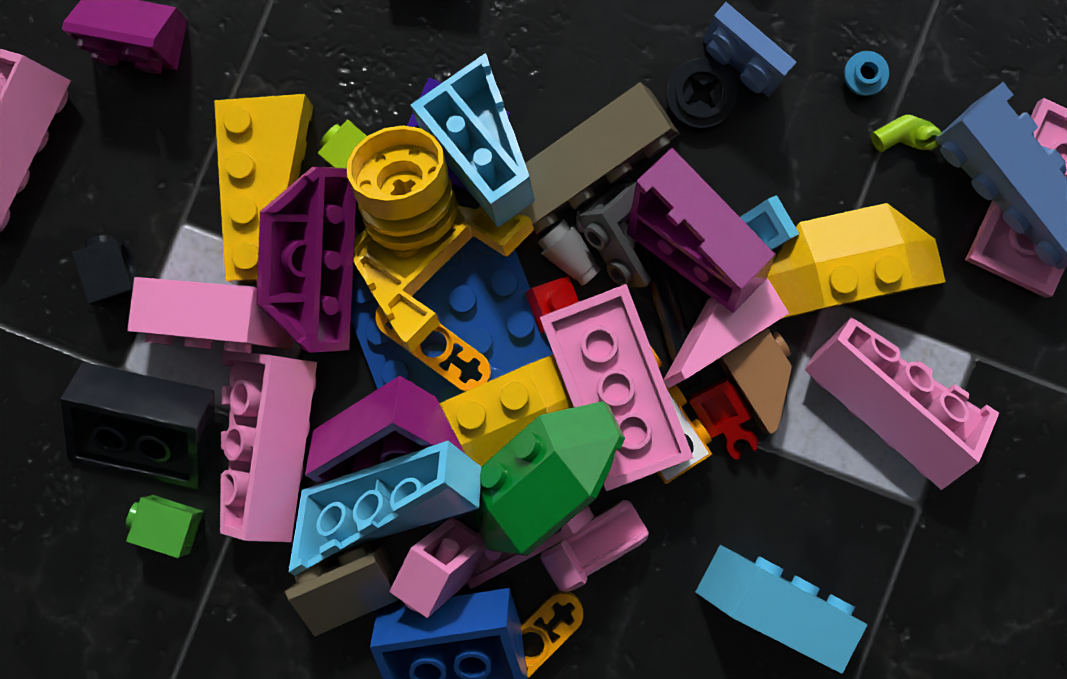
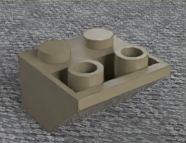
[285,542,399,636]

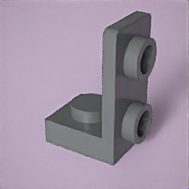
[576,182,652,288]

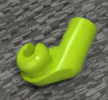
[871,115,941,152]

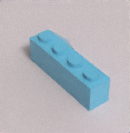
[288,441,482,576]

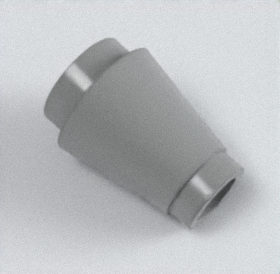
[537,219,601,286]

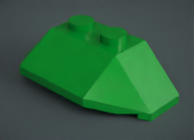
[473,401,625,556]

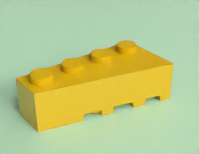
[214,94,314,286]

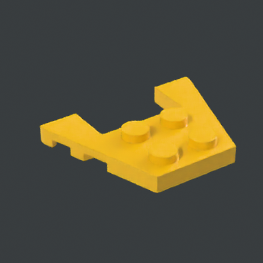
[353,200,534,352]

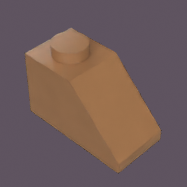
[717,328,792,434]

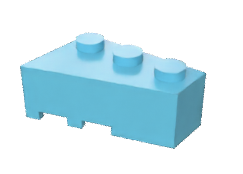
[411,53,535,227]

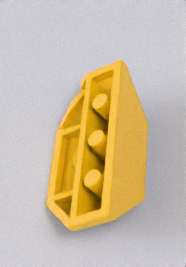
[767,203,946,319]
[439,354,574,466]

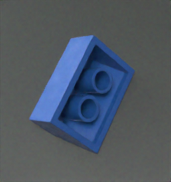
[370,588,528,679]

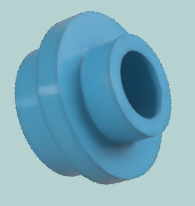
[844,51,889,96]

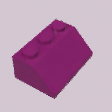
[305,376,465,484]

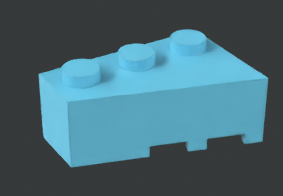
[695,545,867,673]

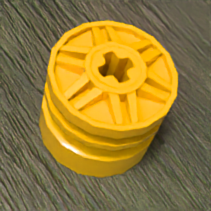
[347,125,457,251]

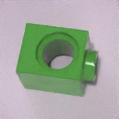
[126,495,204,558]

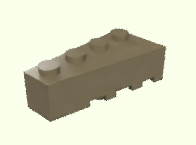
[512,82,680,235]

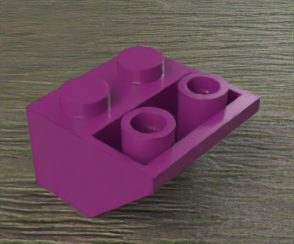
[62,0,188,74]

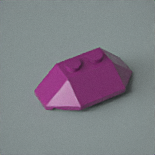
[257,167,356,352]

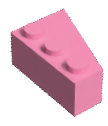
[128,277,293,353]

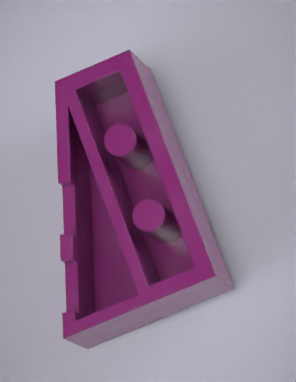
[627,148,776,313]

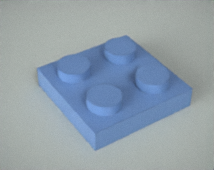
[703,2,796,97]

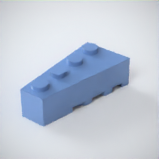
[935,82,1067,269]

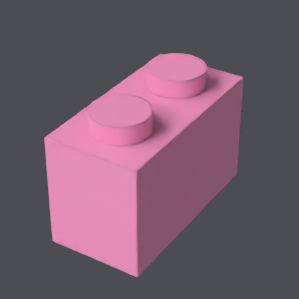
[389,517,486,618]

